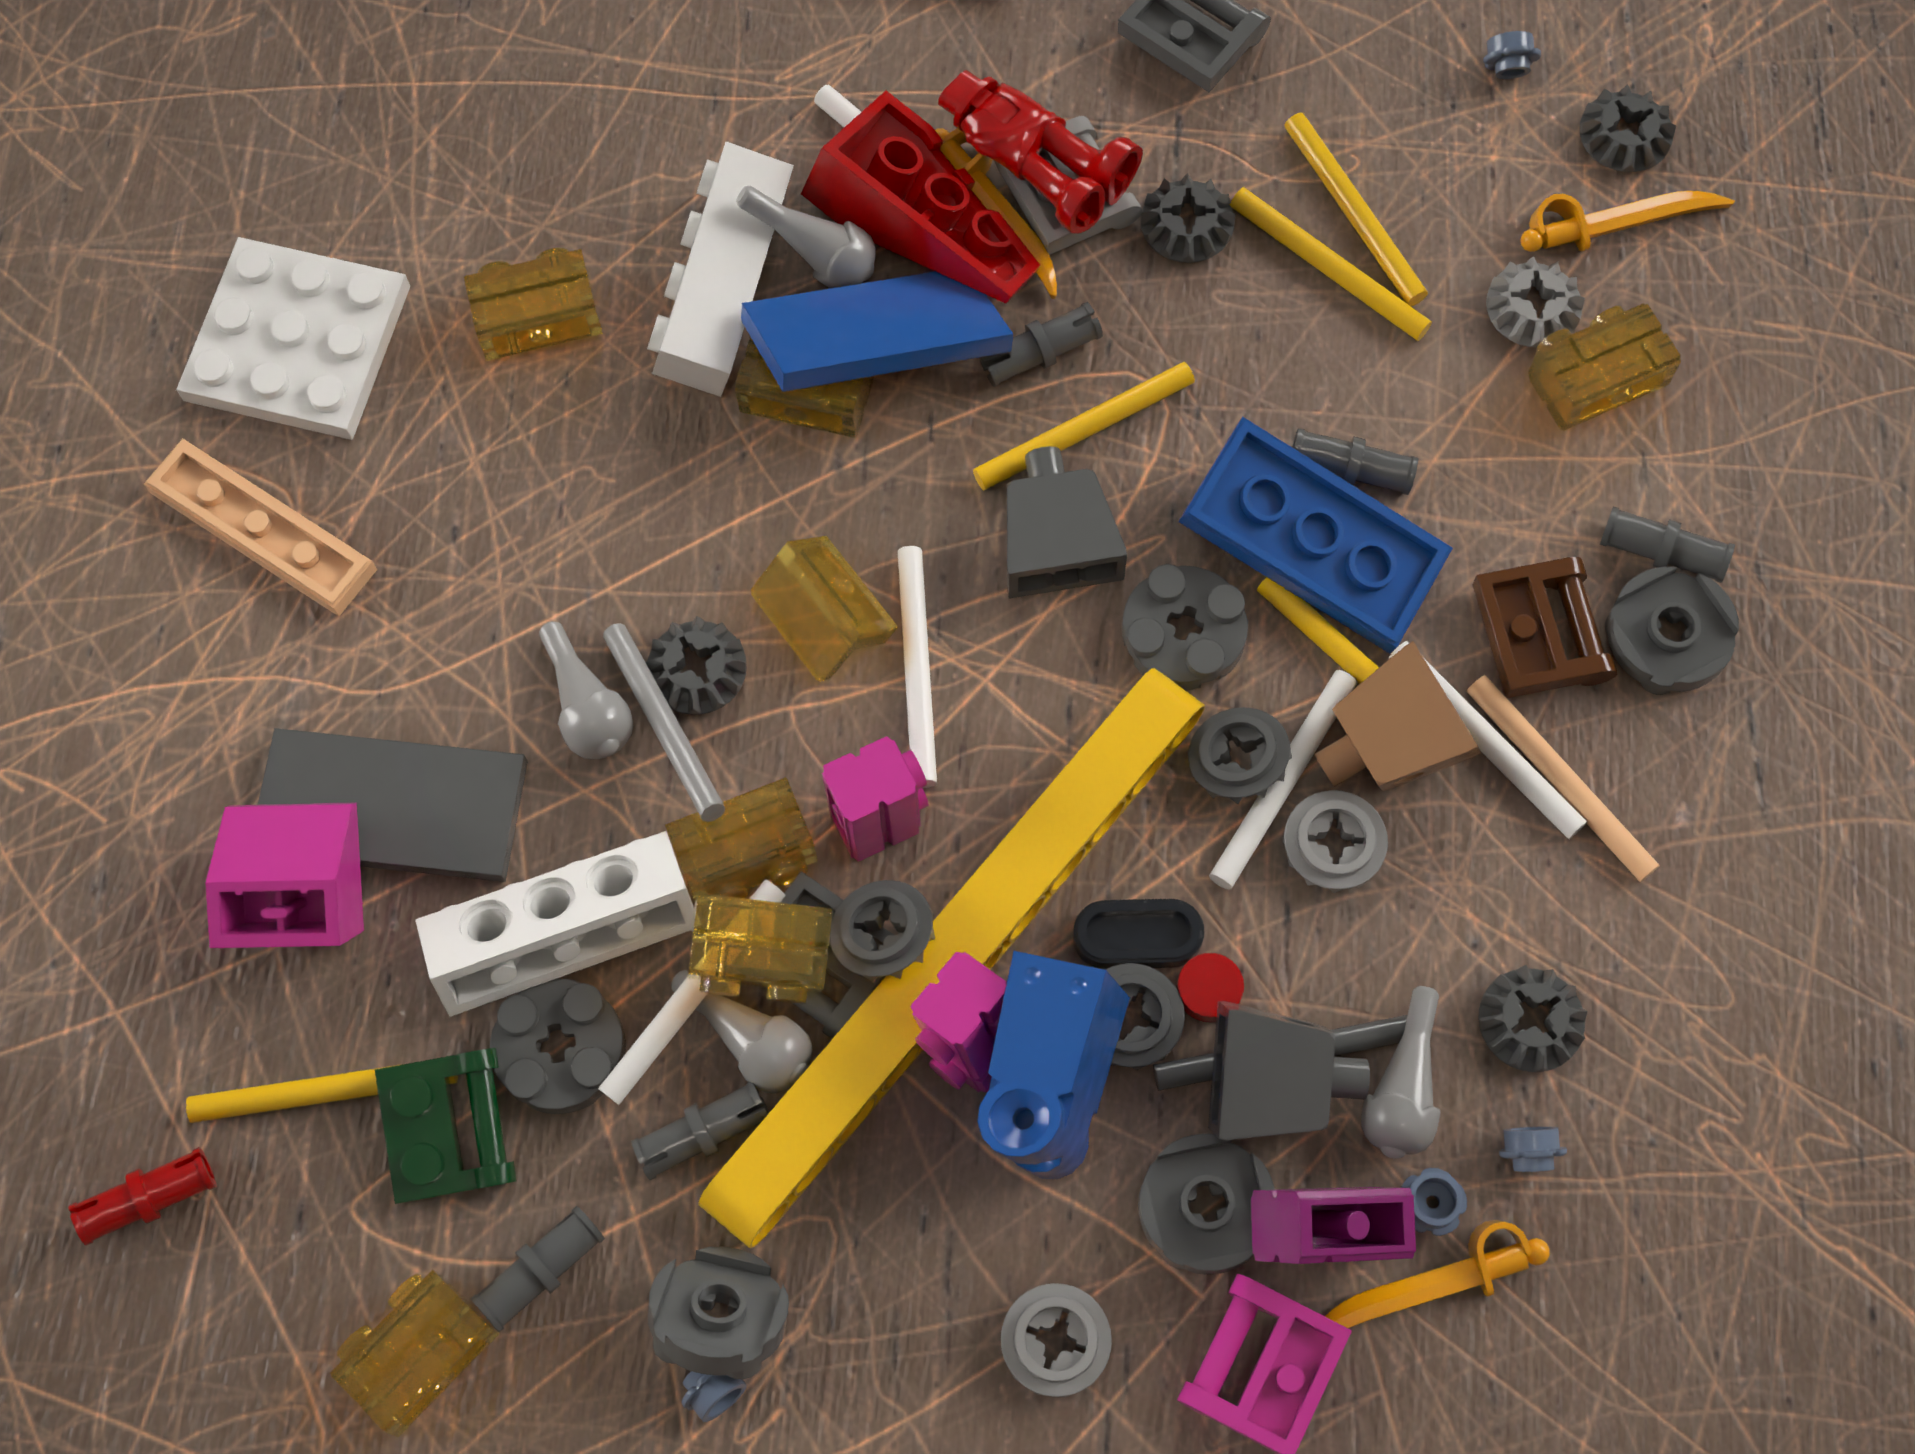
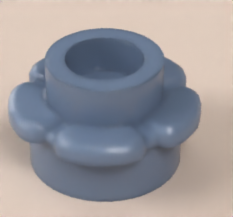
[1483,31,1541,79]
[1499,1127,1567,1172]
[1401,1168,1467,1236]
[681,1371,747,1422]

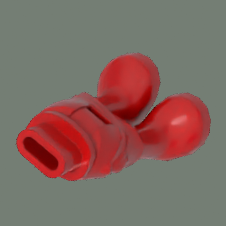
[938,70,1143,234]

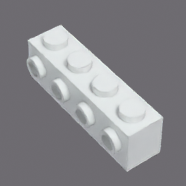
[647,142,794,397]

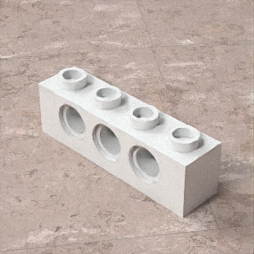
[415,831,700,1017]

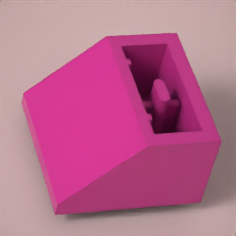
[205,803,364,948]

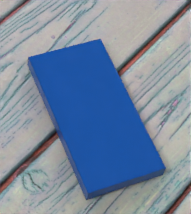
[741,272,1013,392]
[1178,417,1453,654]

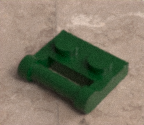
[375,1048,517,1204]

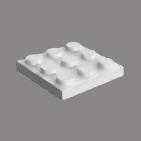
[176,237,410,440]

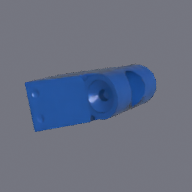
[978,951,1130,1179]

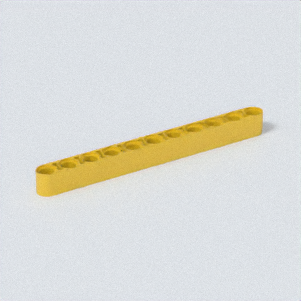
[698,668,1205,1248]

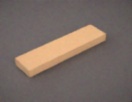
[144,438,377,617]

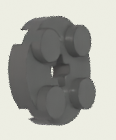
[1121,564,1248,691]
[1605,566,1739,695]
[490,979,626,1114]
[1138,1134,1275,1275]
[648,1246,789,1380]

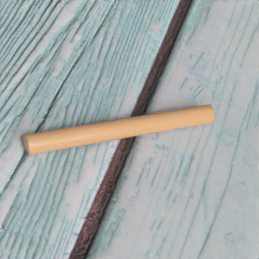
[1466,675,1660,882]

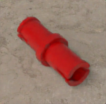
[68,1147,217,1246]

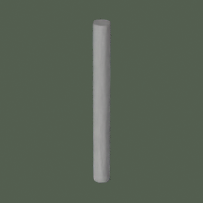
[603,623,725,822]

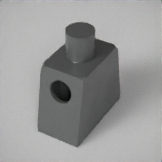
[1007,446,1127,599]
[1208,1001,1370,1140]

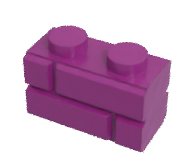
[1251,1187,1416,1264]

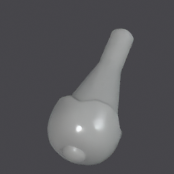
[736,186,876,288]
[539,621,634,760]
[671,970,813,1093]
[1361,986,1441,1159]

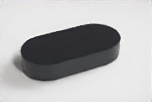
[1073,899,1204,969]

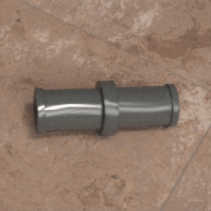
[979,302,1103,387]
[1292,428,1419,495]
[1600,506,1735,583]
[631,1082,769,1180]
[470,1206,605,1332]

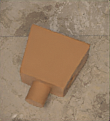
[1315,641,1481,791]

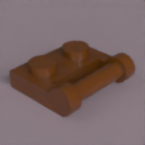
[1472,557,1618,698]

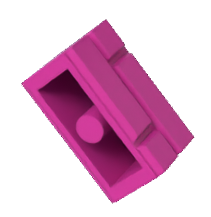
[822,736,929,862]
[910,952,1007,1092]

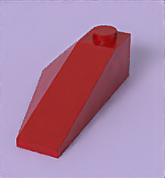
[801,90,1041,304]

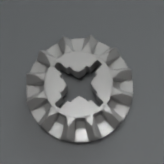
[1486,256,1585,347]
[1282,790,1388,893]
[1001,1283,1112,1397]

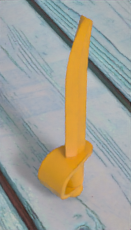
[935,128,1057,299]
[1520,191,1735,252]
[1325,1220,1550,1328]

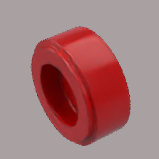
[1177,953,1244,1023]

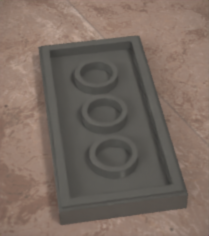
[257,728,528,882]

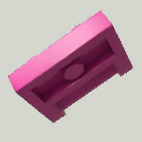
[1177,1274,1352,1454]

